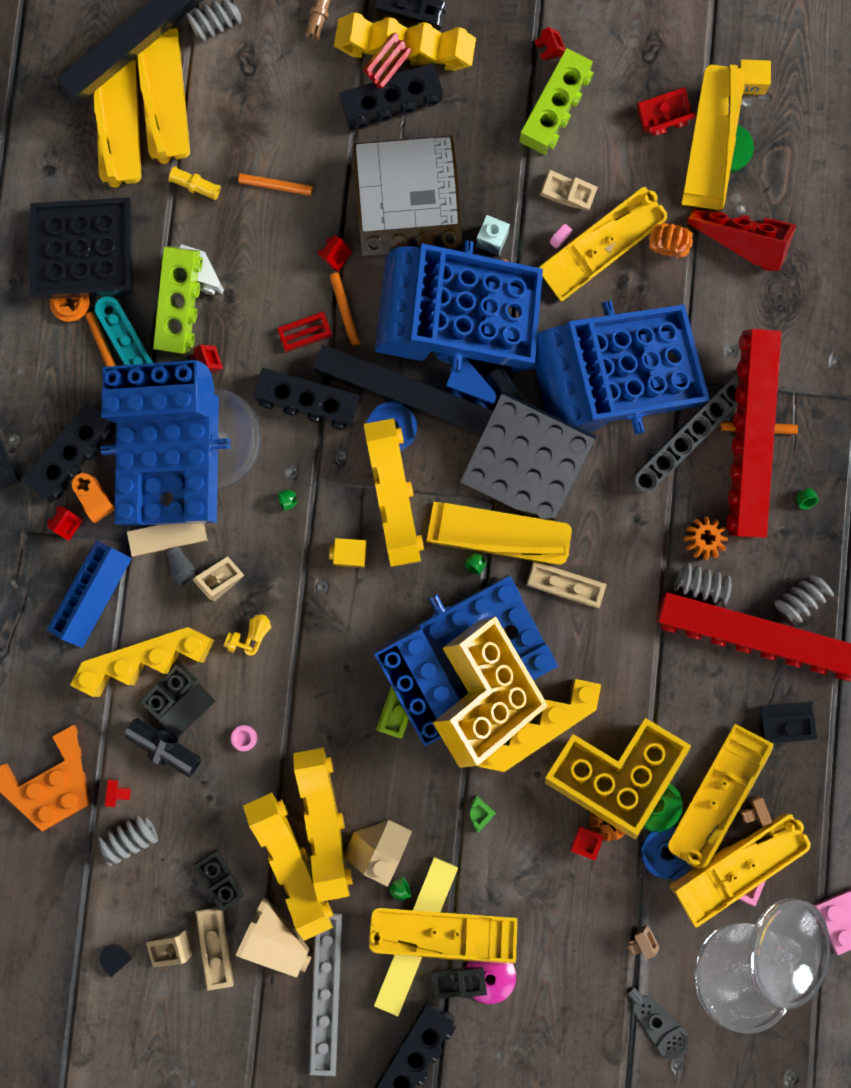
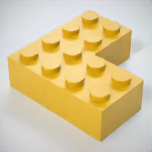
[433,616,548,768]
[545,718,691,840]

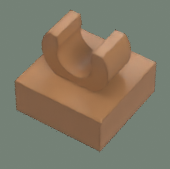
[740,796,773,826]
[627,924,660,960]

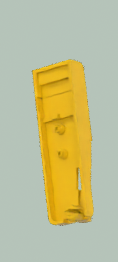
[137,28,190,164]
[94,57,141,188]
[681,64,746,211]
[537,187,667,302]
[426,502,572,565]
[668,724,774,869]
[669,813,810,928]
[369,908,518,964]

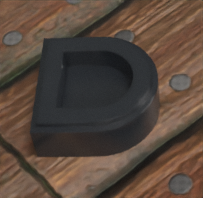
[99,944,133,977]

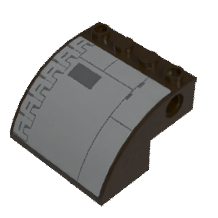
[353,135,462,256]

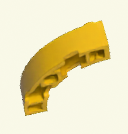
[364,418,424,567]
[293,747,353,902]
[243,793,333,941]

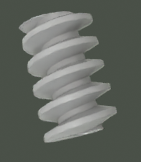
[186,0,242,42]
[674,563,732,608]
[774,574,834,627]
[98,816,158,866]

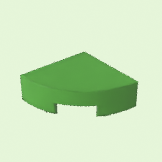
[470,795,496,832]

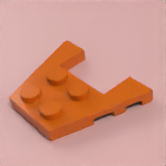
[0,725,90,831]

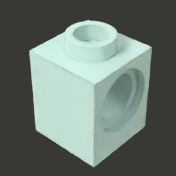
[476,215,510,256]

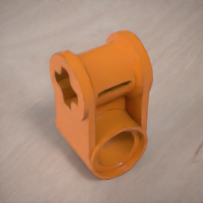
[72,473,115,523]

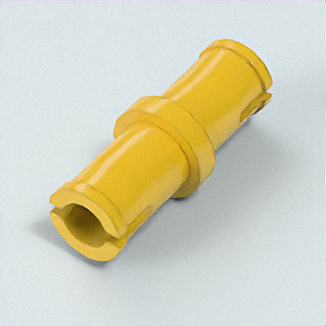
[168,166,221,200]

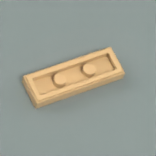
[127,524,208,557]
[526,561,607,609]
[195,907,234,991]

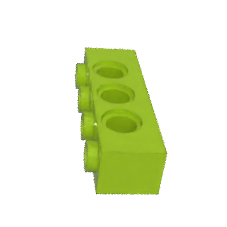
[519,48,594,155]
[153,246,203,354]

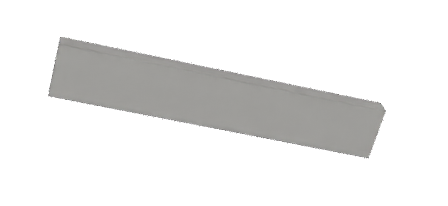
[309,913,342,1076]

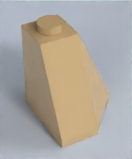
[344,820,412,887]
[236,898,312,977]

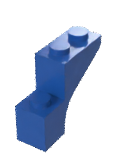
[434,352,496,408]

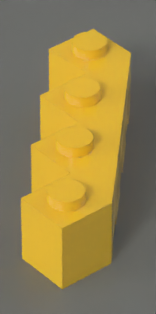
[334,13,476,71]
[70,627,215,697]
[478,679,601,772]

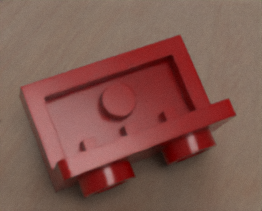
[636,87,696,136]

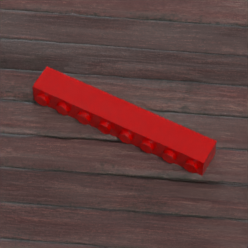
[726,329,782,538]
[655,592,851,682]

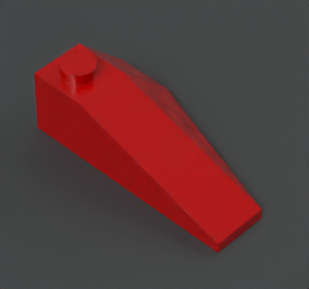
[687,209,797,271]

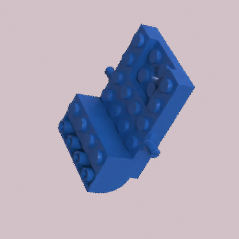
[374,241,543,373]
[534,300,710,435]
[101,360,231,526]
[374,574,559,747]

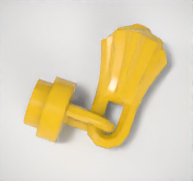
[223,614,271,656]

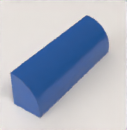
[47,540,132,648]

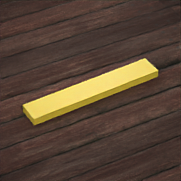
[374,857,458,1016]

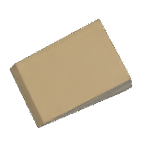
[193,557,244,601]
[146,930,192,968]

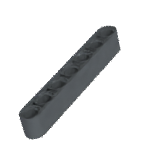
[630,371,739,494]

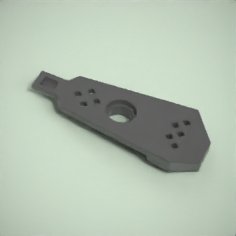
[626,987,688,1059]

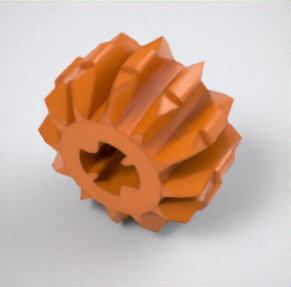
[649,223,693,258]
[683,517,728,561]

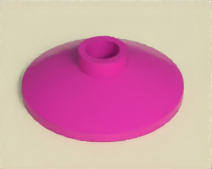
[465,961,516,1004]

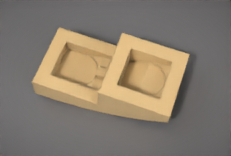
[539,170,598,211]

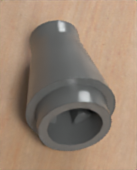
[166,547,197,587]

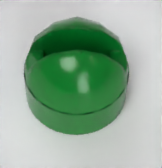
[796,487,819,509]
[277,489,298,511]
[463,553,486,576]
[390,877,411,900]

